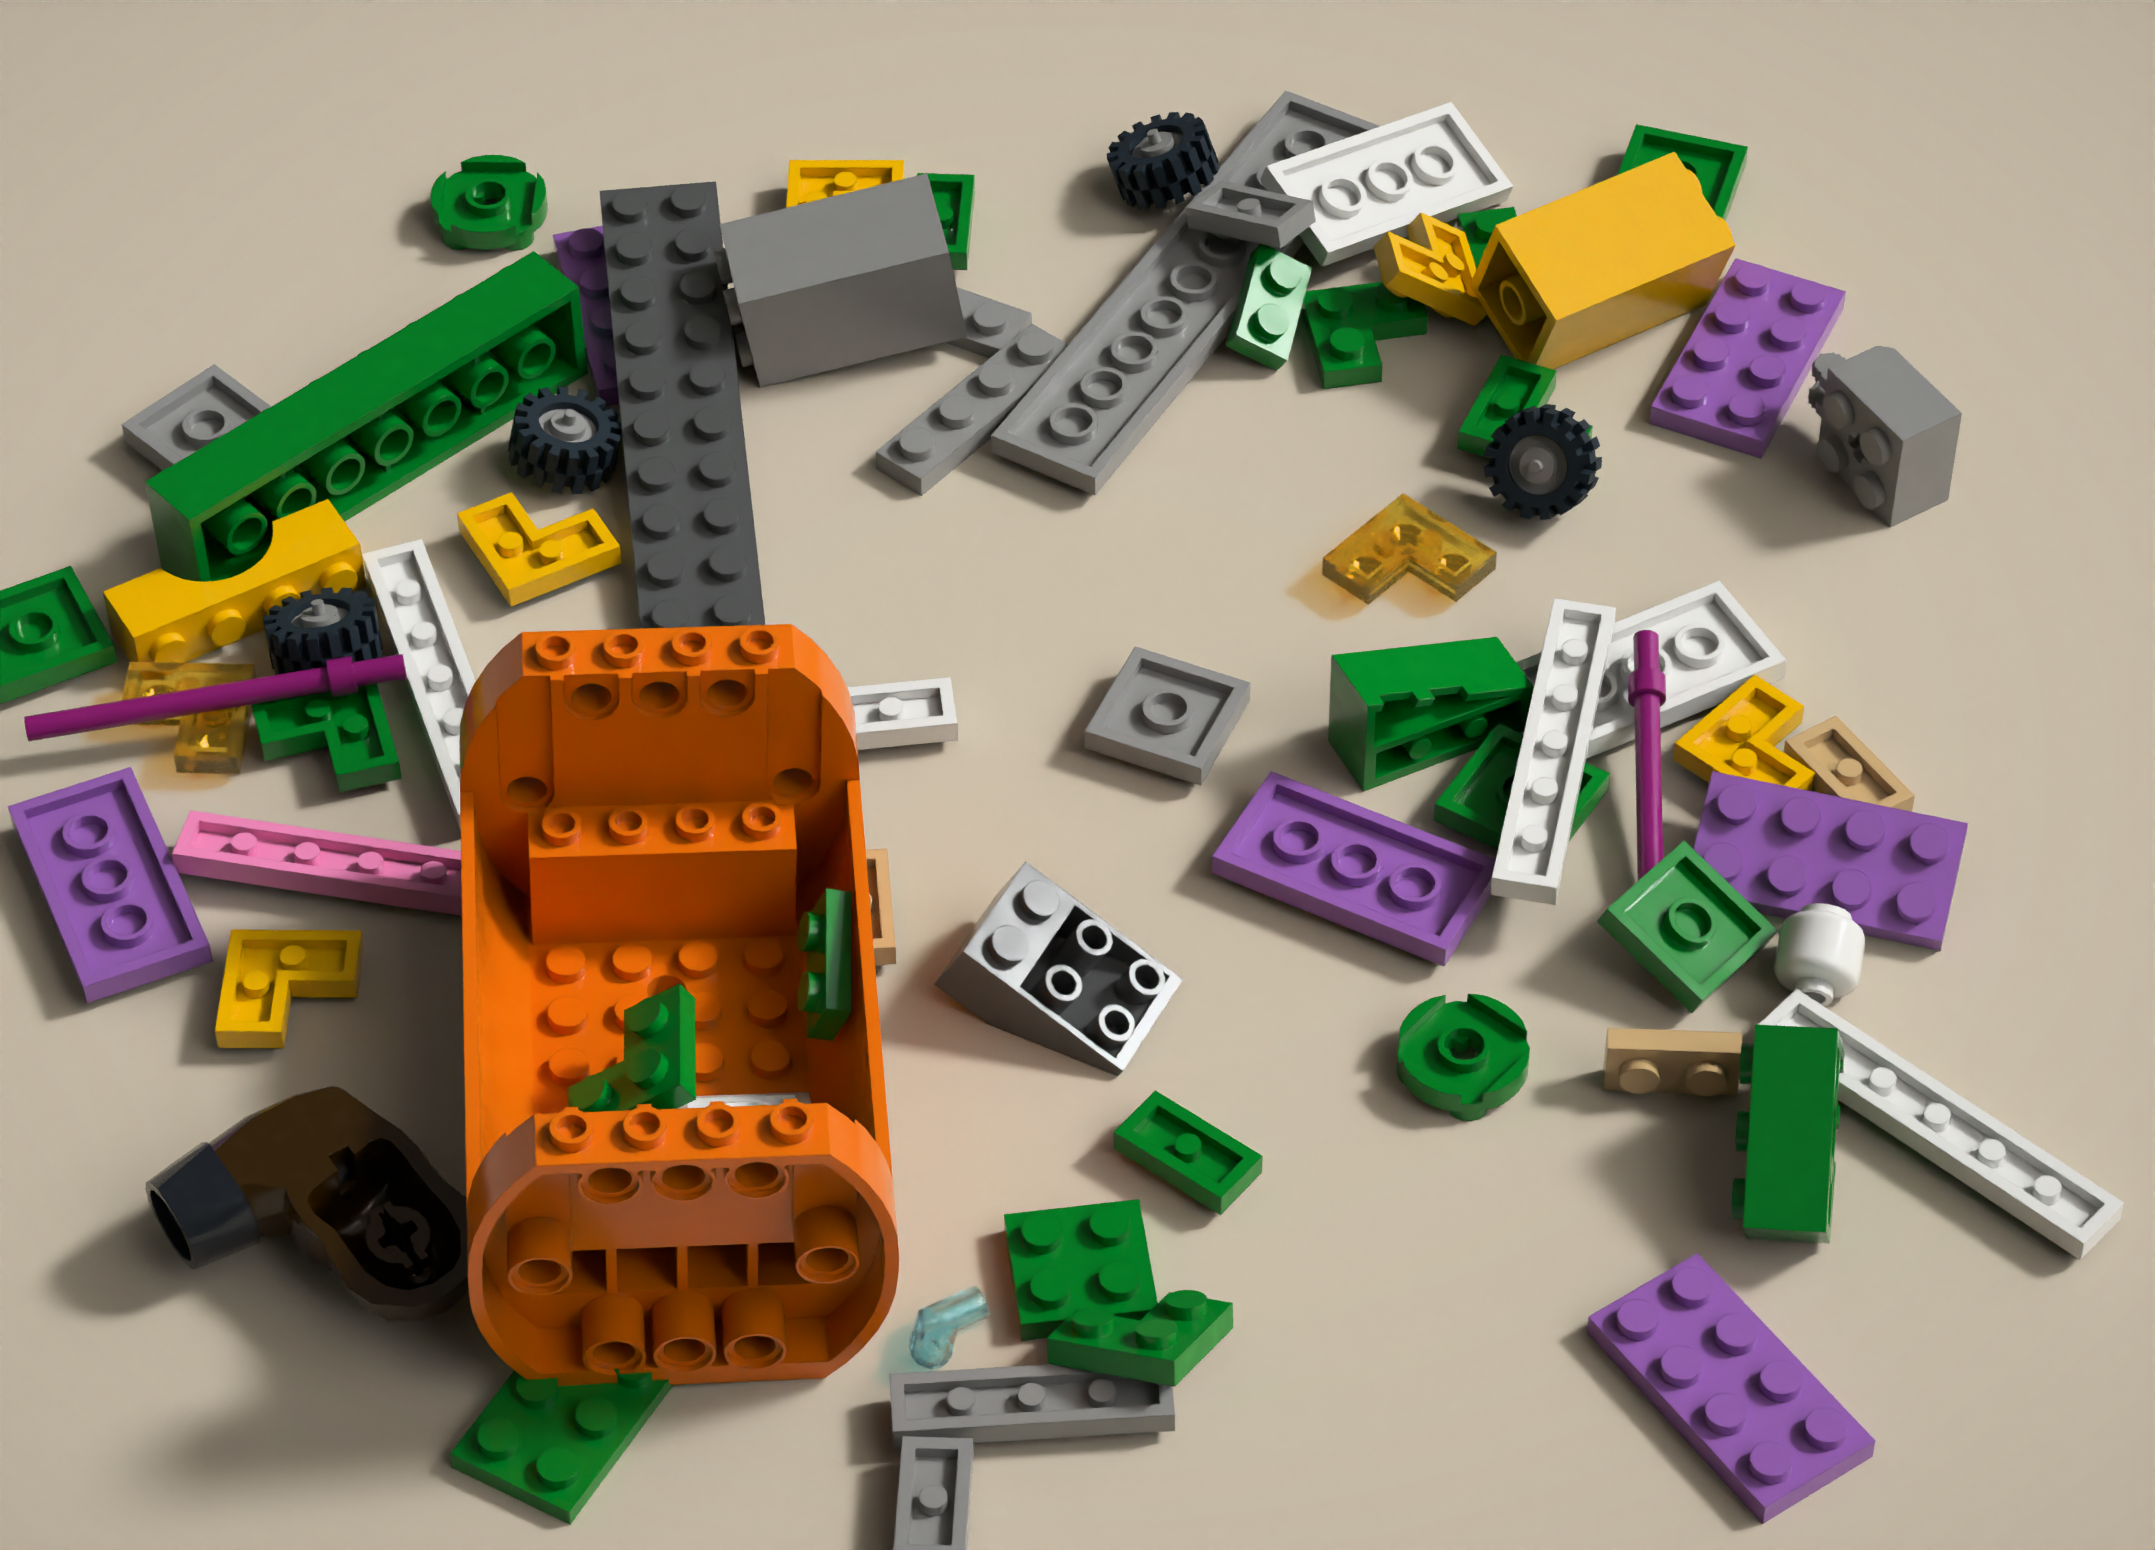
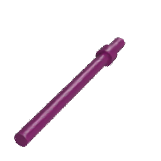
[1628,630,1666,880]
[24,654,407,742]

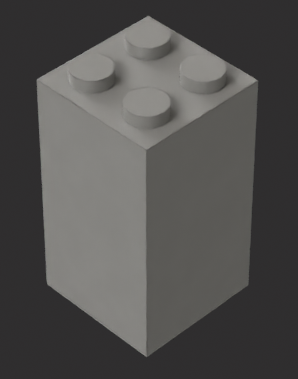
[714,173,967,388]

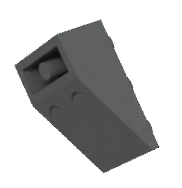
[934,861,1183,1076]

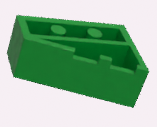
[1328,637,1534,792]
[1731,1024,1845,1244]

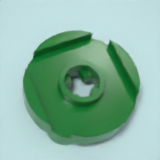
[430,155,548,251]
[1396,994,1530,1121]

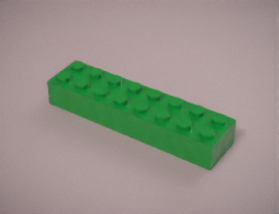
[145,251,588,582]

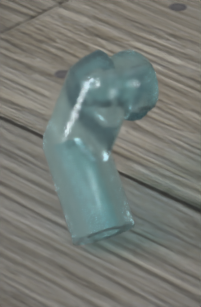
[908,1285,989,1369]

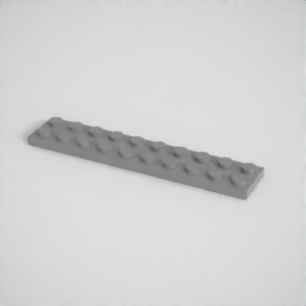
[991,90,1380,495]

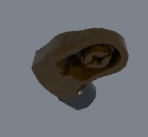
[145,1086,468,1321]

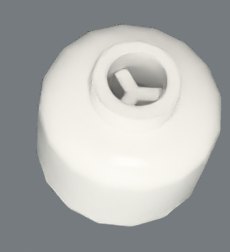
[1774,903,1865,1006]

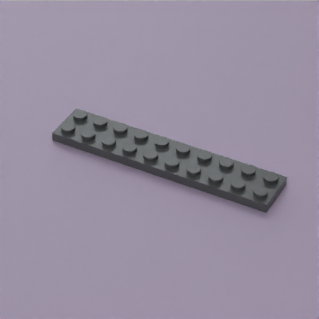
[599,181,765,628]

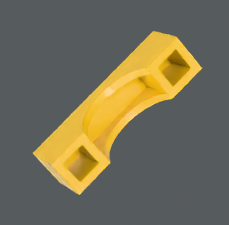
[103,499,367,681]

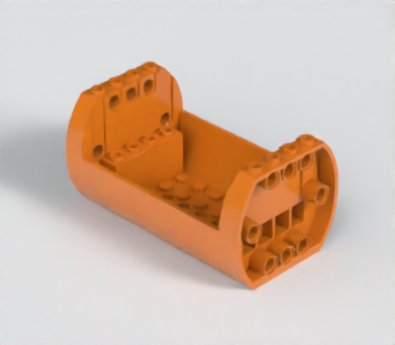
[459,624,899,1386]

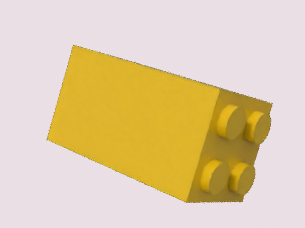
[1470,152,1736,370]

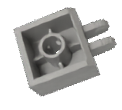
[1808,346,1962,528]

